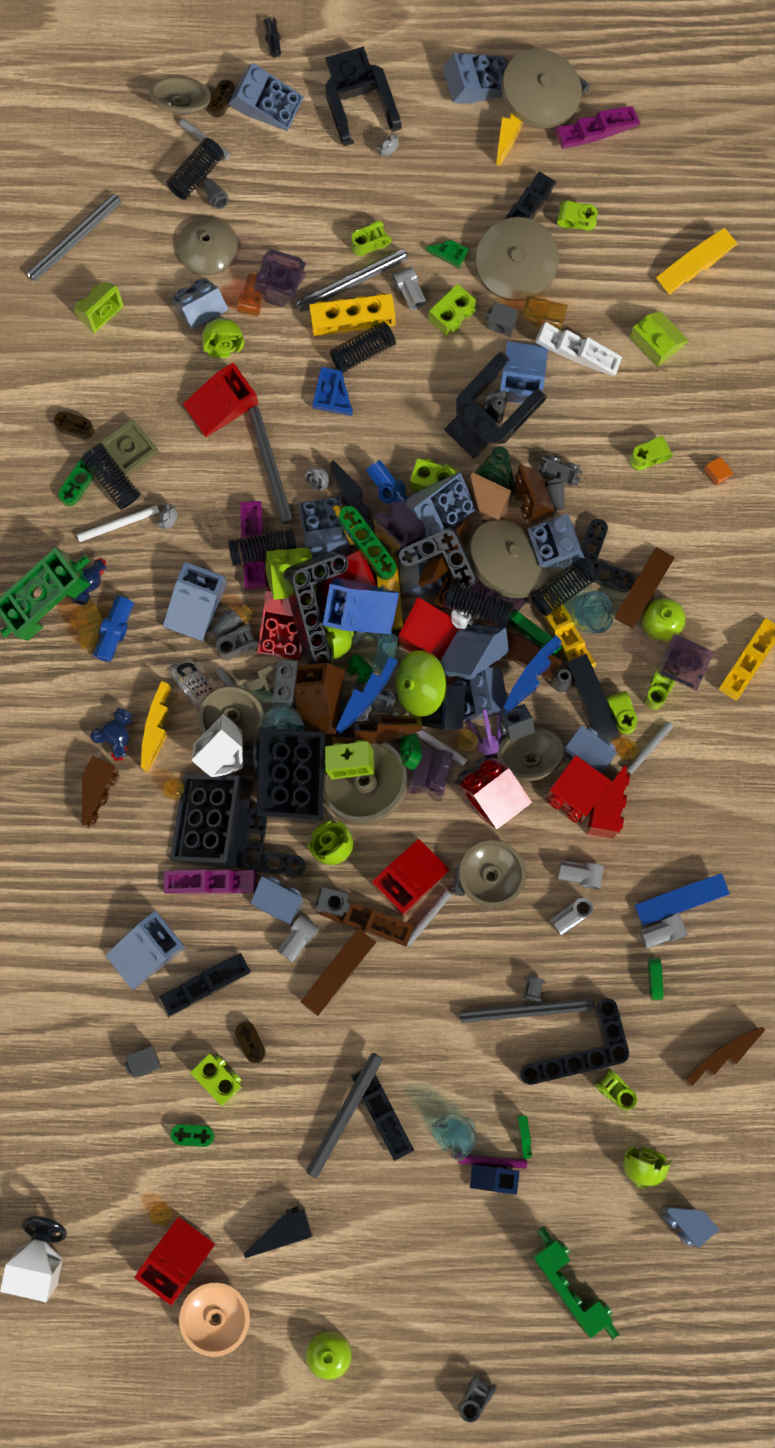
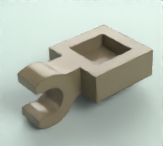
[246,663,277,694]

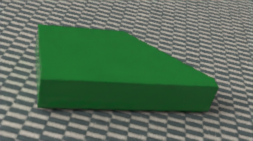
[426,240,469,269]
[516,1115,532,1159]

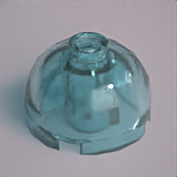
[571,590,613,634]
[260,705,304,731]
[432,1113,477,1161]

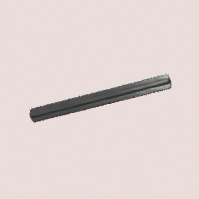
[27,193,121,282]
[296,249,408,312]
[248,406,293,524]
[460,998,594,1023]
[306,1053,383,1178]

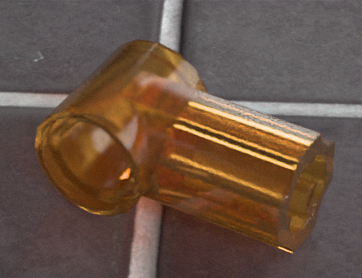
[237,273,265,317]

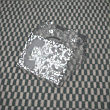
[167,658,218,711]

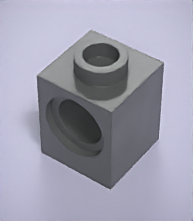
[485,302,519,337]
[499,704,535,741]
[314,887,350,917]
[124,1046,162,1079]

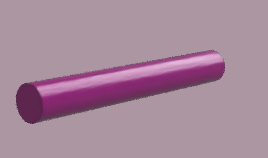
[458,1154,527,1169]

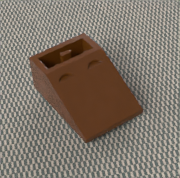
[513,464,555,525]
[294,663,345,734]

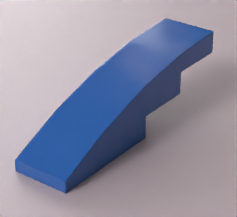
[503,635,562,715]
[336,657,398,734]
[635,873,730,926]

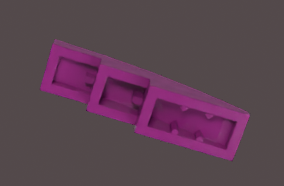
[555,106,640,149]
[240,501,266,590]
[164,869,257,894]

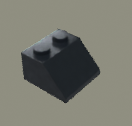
[421,683,466,730]

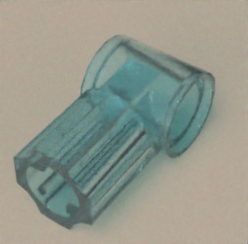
[372,633,398,676]

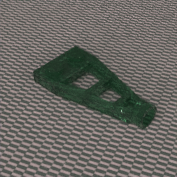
[474,446,515,501]

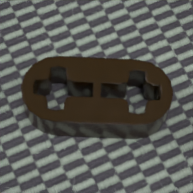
[208,79,235,117]
[54,411,94,439]
[235,1022,266,1063]

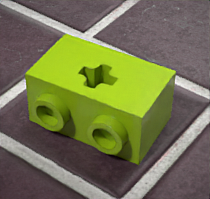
[325,740,374,780]

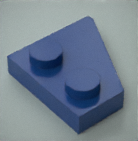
[312,367,353,416]

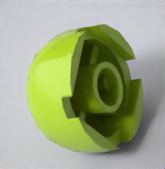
[202,318,245,358]
[642,598,686,642]
[321,617,354,660]
[308,821,354,866]
[623,1146,671,1189]
[305,1330,352,1380]

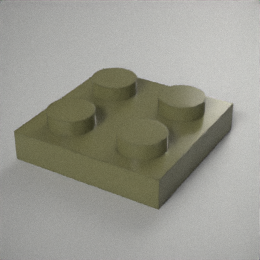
[100,419,159,476]

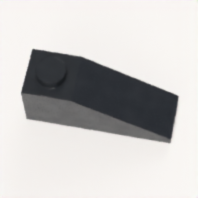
[244,1206,313,1258]

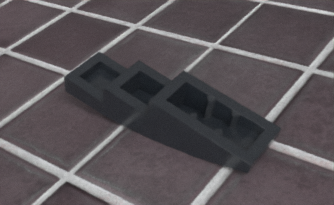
[505,171,557,220]
[331,460,379,538]
[566,654,620,742]
[158,953,251,1018]
[351,1069,414,1161]

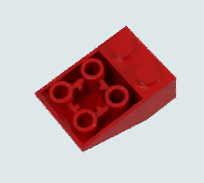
[183,362,258,437]
[257,586,309,660]
[587,766,630,839]
[372,839,450,917]
[134,1217,216,1306]

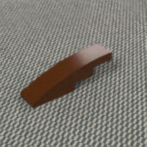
[418,519,472,587]
[614,547,675,629]
[483,621,562,681]
[332,714,422,745]
[320,896,414,947]
[300,929,376,1017]
[682,1027,765,1087]

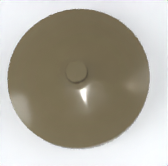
[501,49,582,128]
[476,217,559,301]
[467,520,549,598]
[323,742,409,824]

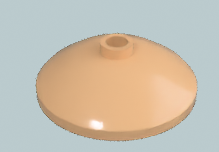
[179,1282,250,1357]

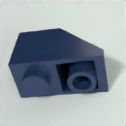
[470,1165,520,1195]

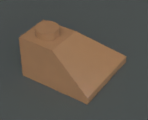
[469,472,511,523]

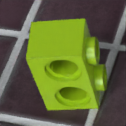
[428,284,476,336]
[409,458,458,491]
[190,1054,243,1106]

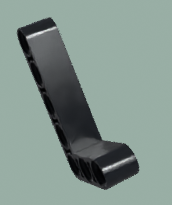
[283,552,348,665]
[519,998,629,1085]

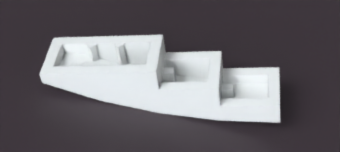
[535,322,622,376]

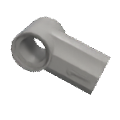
[392,267,426,311]
[558,860,604,889]
[550,898,593,936]
[639,914,688,949]
[277,915,320,962]

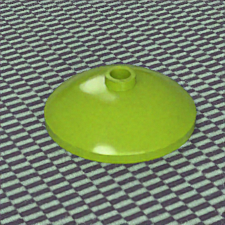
[395,651,446,716]

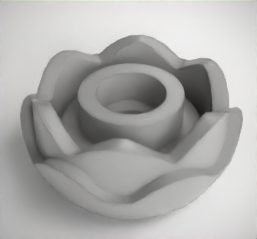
[377,133,399,157]
[305,467,329,492]
[157,504,178,529]

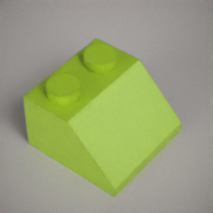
[74,281,124,333]
[630,311,689,367]
[265,548,317,600]

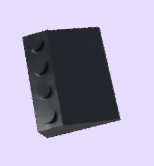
[256,727,325,824]
[170,774,253,868]

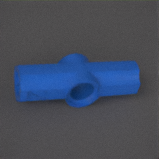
[366,460,408,523]
[93,596,134,663]

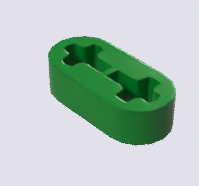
[648,957,664,1001]
[171,1124,215,1147]

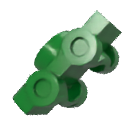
[348,654,374,684]

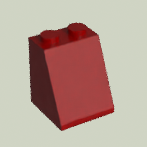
[315,551,377,613]
[398,597,460,662]

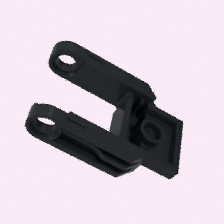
[325,46,402,147]
[444,352,547,459]

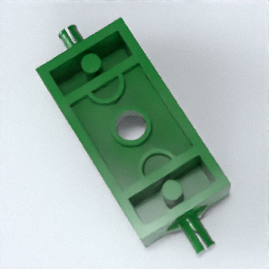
[0,547,91,641]
[530,1226,620,1340]

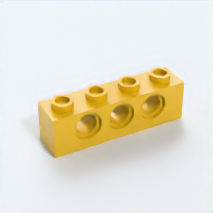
[309,293,396,336]

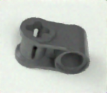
[216,625,259,660]
[458,1373,497,1423]

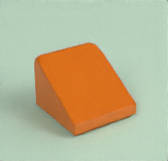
[704,457,734,486]

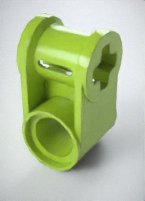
[557,201,598,231]
[351,221,392,256]
[630,436,673,471]
[644,666,678,710]
[606,690,638,735]
[594,1069,638,1111]

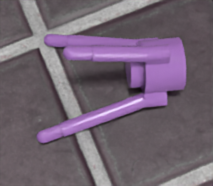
[468,709,502,756]

